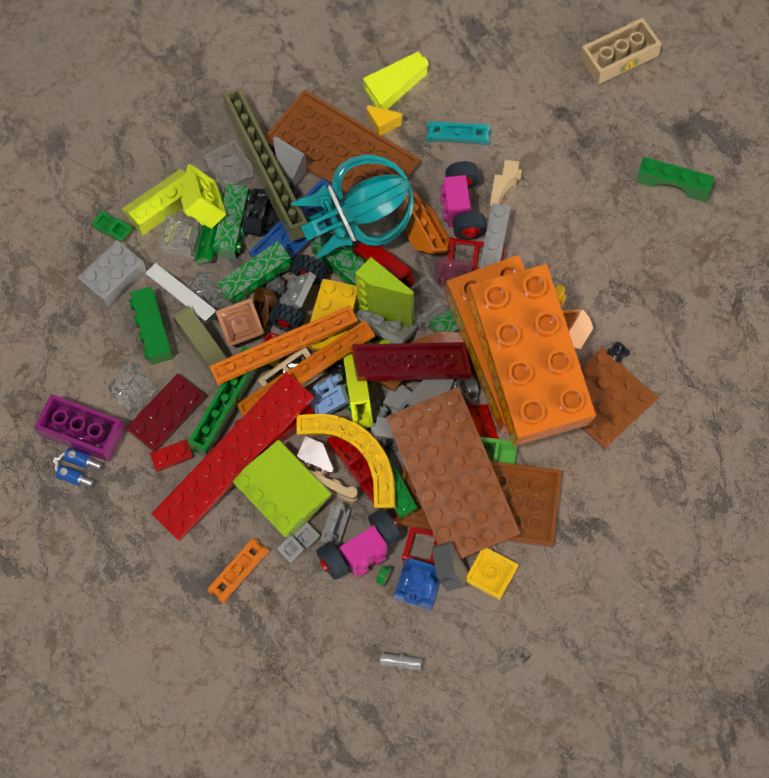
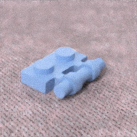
[308,373,350,415]

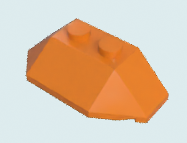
[398,191,449,254]

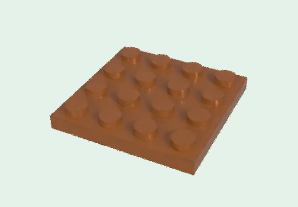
[581,347,658,450]

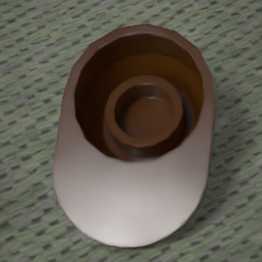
[253,287,277,328]

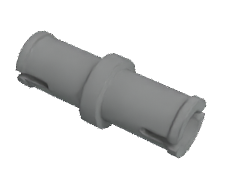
[380,653,423,671]

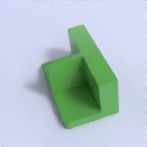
[480,437,517,464]

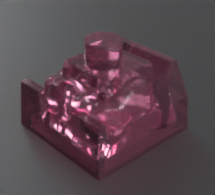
[435,258,474,288]

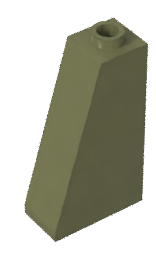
[173,305,227,375]

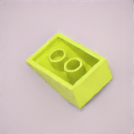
[181,163,226,229]

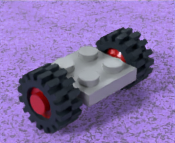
[268,254,328,332]

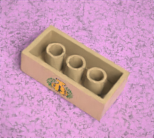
[580,18,662,85]

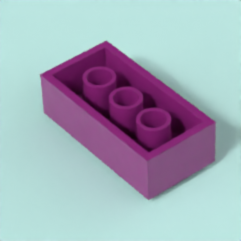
[34,394,125,462]

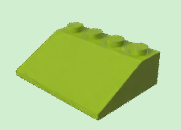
[355,258,414,327]
[233,440,332,537]

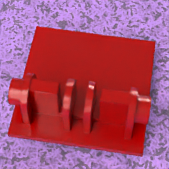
[467,404,499,439]

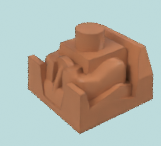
[215,298,264,347]

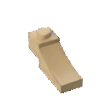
[489,160,522,215]

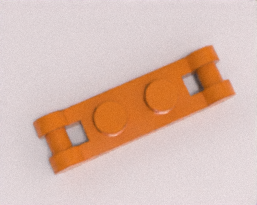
[207,538,270,604]

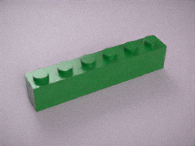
[188,346,260,457]

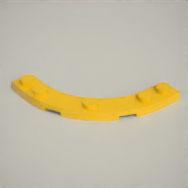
[297,414,395,509]

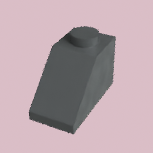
[432,542,468,591]

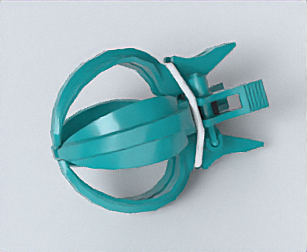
[291,154,414,259]

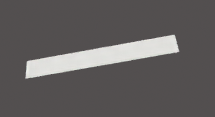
[146,263,216,321]

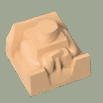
[562,309,593,349]

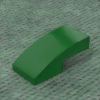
[91,210,132,243]

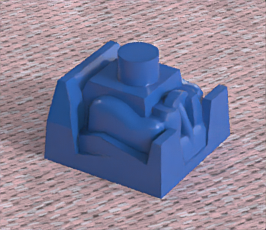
[393,558,440,611]

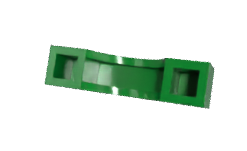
[636,156,715,202]

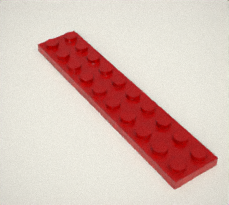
[151,372,315,541]

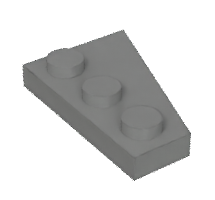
[355,309,418,344]

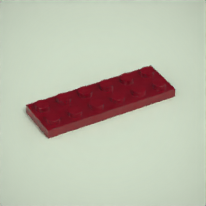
[351,342,472,381]

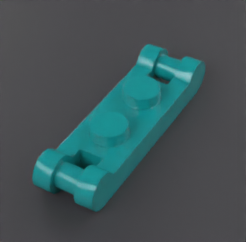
[425,121,491,146]

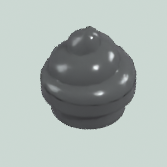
[267,276,286,295]

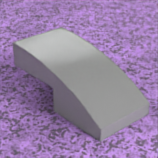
[277,522,321,563]

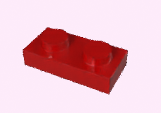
[150,439,193,472]

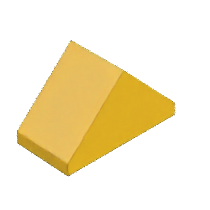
[367,105,402,135]

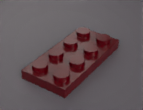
[126,373,207,452]

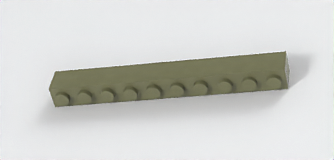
[223,88,307,242]

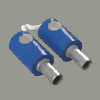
[53,447,102,487]

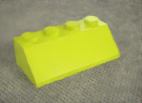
[121,169,186,236]

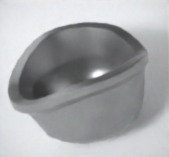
[452,375,480,406]

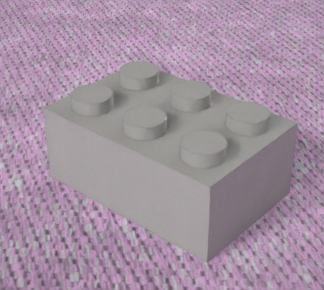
[77,240,147,309]

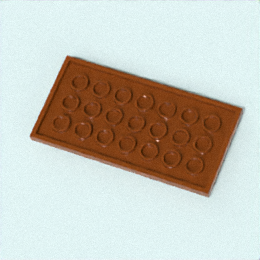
[265,89,421,194]
[385,387,520,559]
[395,461,562,547]

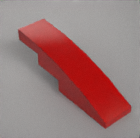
[327,436,374,504]

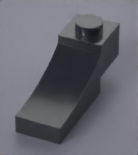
[242,188,270,235]

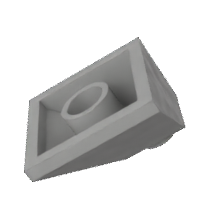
[273,136,307,188]

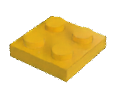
[465,548,519,601]

